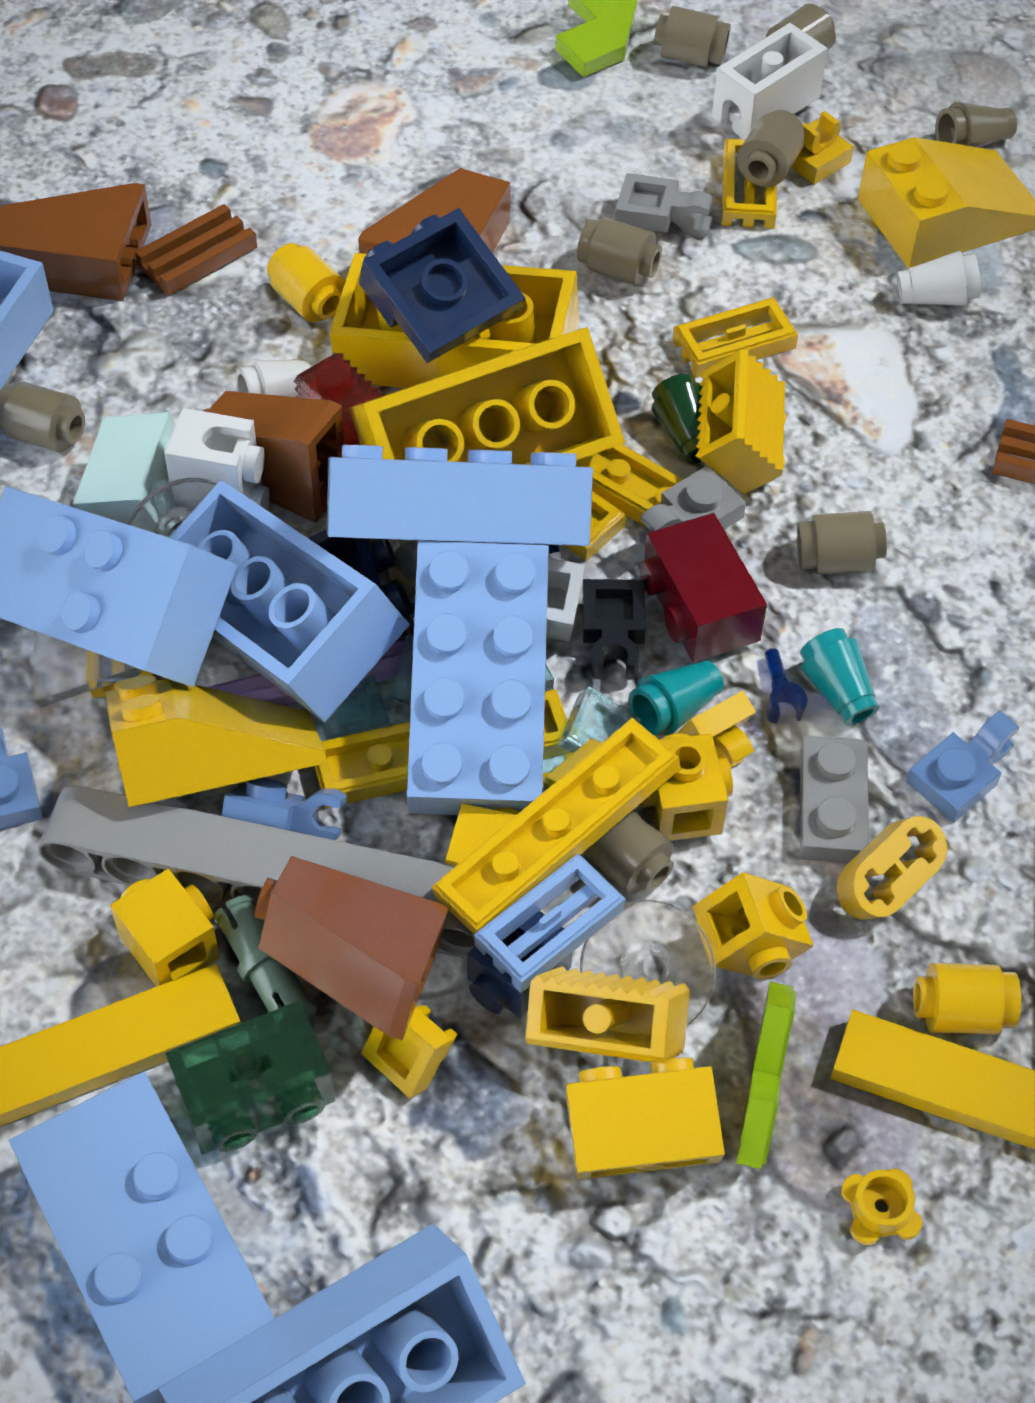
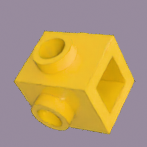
[639,733,733,841]
[692,872,814,980]

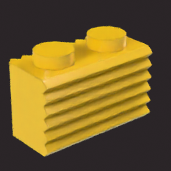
[695,349,786,494]
[525,966,690,1064]

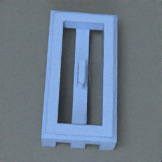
[474,853,625,993]

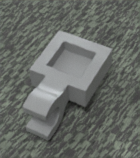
[615,173,713,237]
[639,465,746,546]

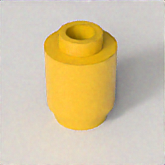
[267,243,345,322]
[913,963,1021,1035]

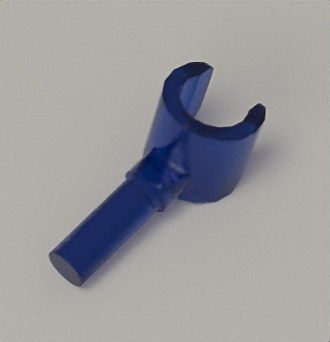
[764,648,808,724]

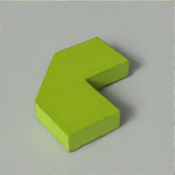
[555,0,637,78]
[736,981,796,1169]

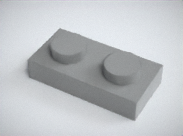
[800,735,869,863]

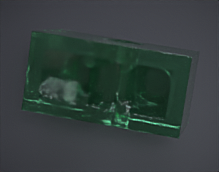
[165,1000,335,1155]

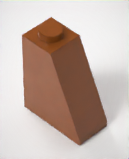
[358,168,510,254]
[0,183,152,301]
[203,391,345,523]
[254,856,450,1040]

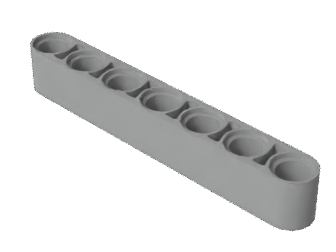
[38,786,474,958]

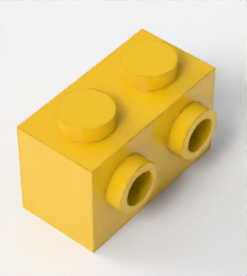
[566,1057,725,1181]

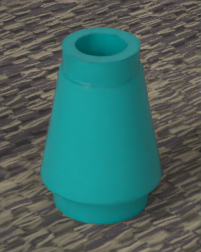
[800,628,880,726]
[628,660,724,735]

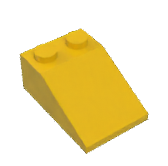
[857,137,1035,268]
[105,676,328,807]

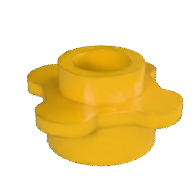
[841,1169,923,1246]

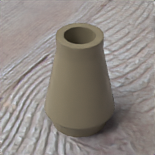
[935,102,1017,148]

